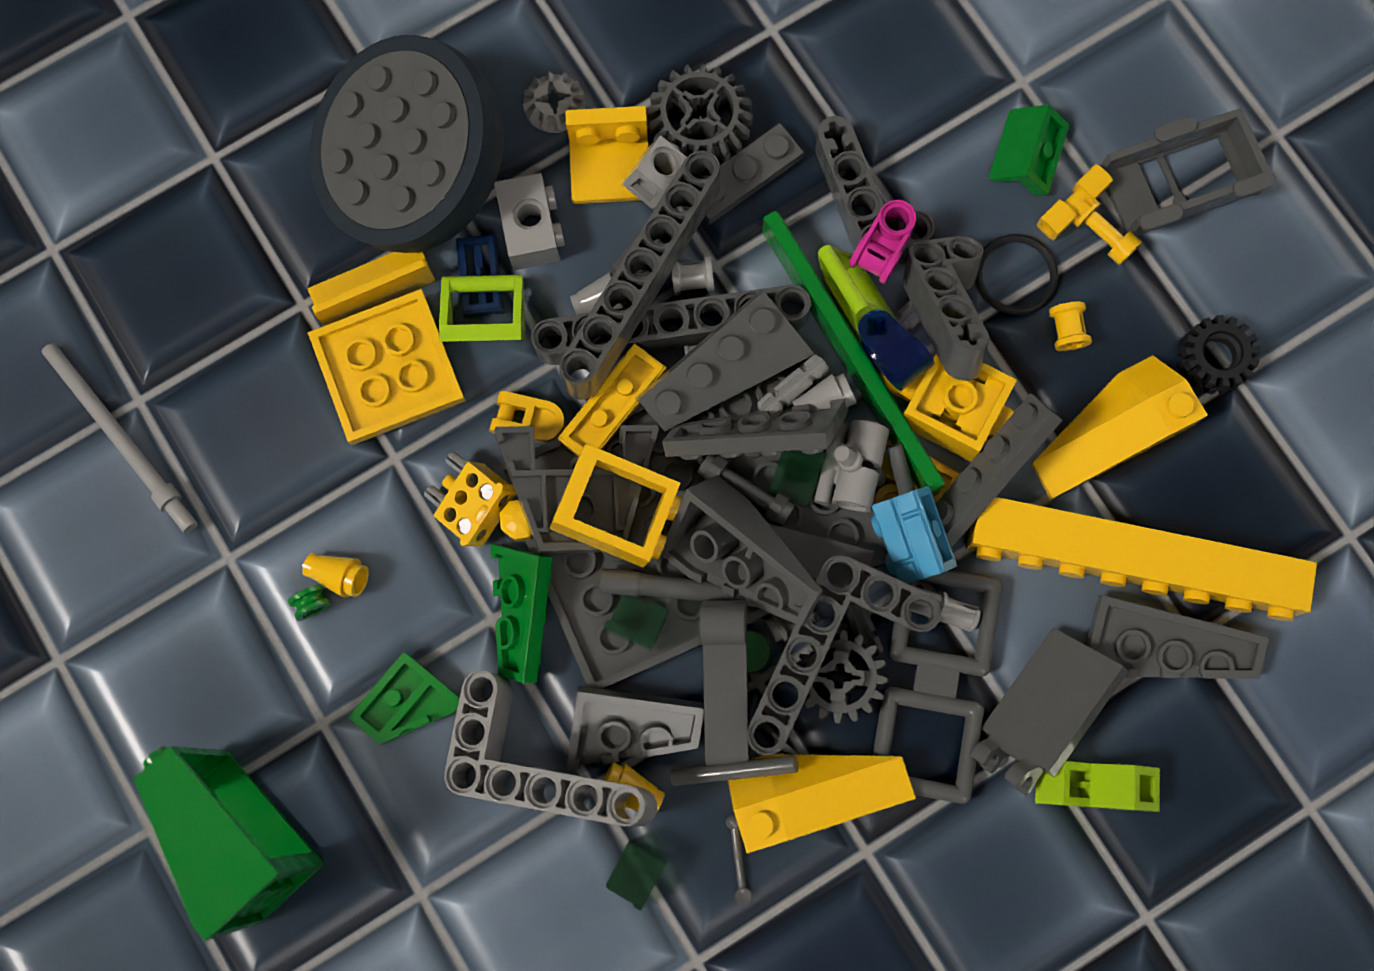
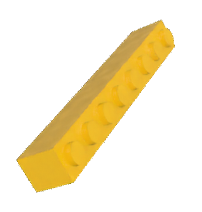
[966,497,1317,621]

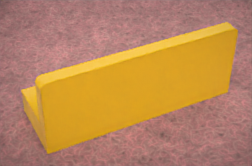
[307,251,436,326]

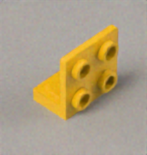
[565,106,648,204]

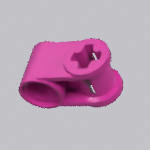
[848,200,916,285]

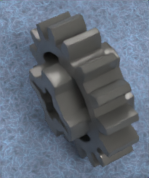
[796,630,889,723]

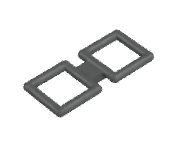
[872,570,1002,804]

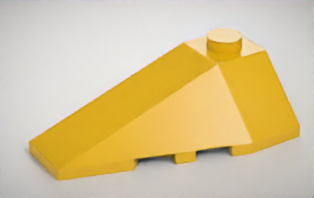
[728,754,916,853]

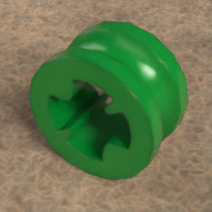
[288,584,331,621]

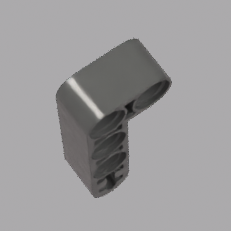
[815,116,934,264]
[902,236,990,380]
[700,600,749,766]

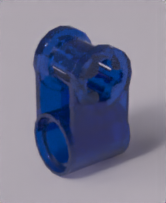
[858,310,935,391]

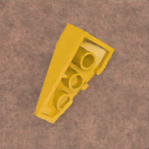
[1031,356,1208,500]

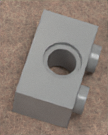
[494,173,565,270]

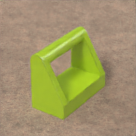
[818,245,896,343]
[439,275,526,342]

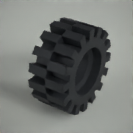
[1176,315,1261,394]

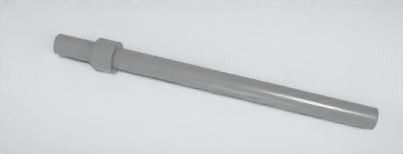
[41,343,198,534]

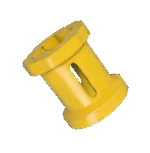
[1049,301,1092,351]

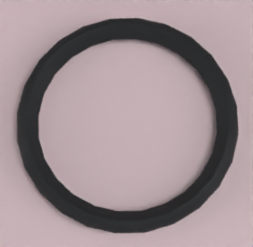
[975,234,1059,315]

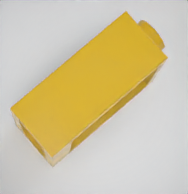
[549,443,682,567]

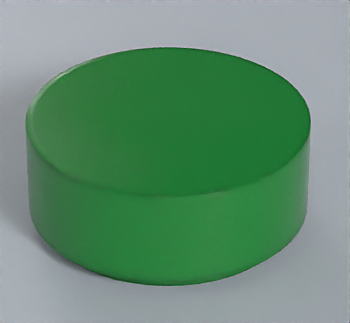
[747,630,771,674]

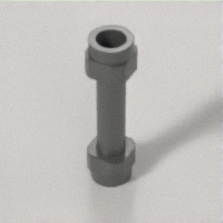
[697,454,796,526]

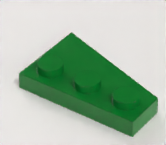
[490,544,552,684]

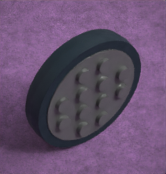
[310,35,504,253]

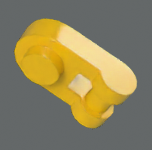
[489,391,566,444]

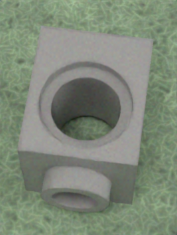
[622,135,687,209]

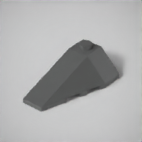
[661,475,823,626]

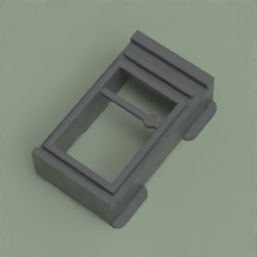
[1100,108,1276,237]

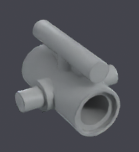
[814,420,890,513]

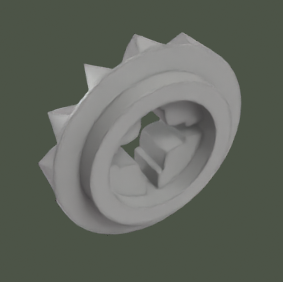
[523,71,585,133]

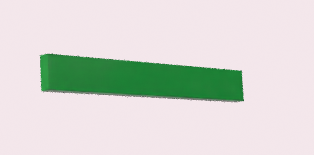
[762,211,945,497]

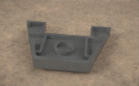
[494,425,659,554]

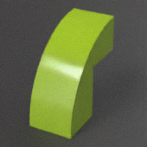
[1035,761,1160,812]

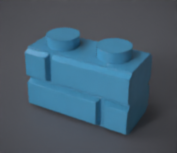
[871,486,957,584]

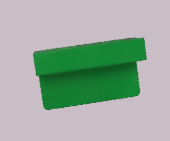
[989,104,1070,196]

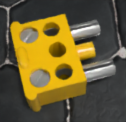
[424,451,516,547]

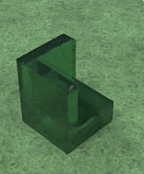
[769,450,826,507]
[604,595,669,652]
[606,841,667,911]

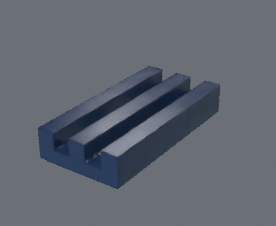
[456,234,504,318]

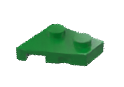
[348,651,460,745]

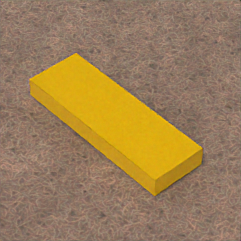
[557,343,667,457]

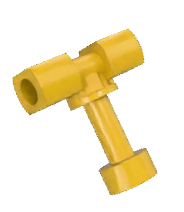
[1037,164,1142,266]

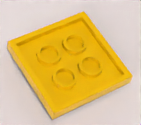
[308,289,466,446]

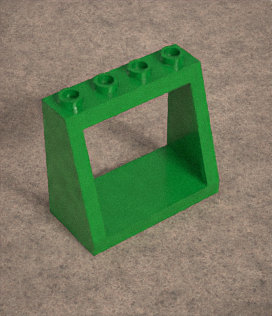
[133,746,325,941]

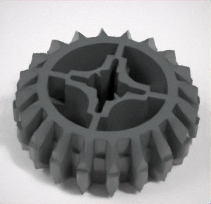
[647,63,753,162]

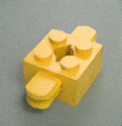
[880,352,1017,462]

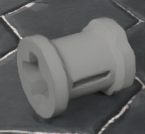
[672,255,714,296]

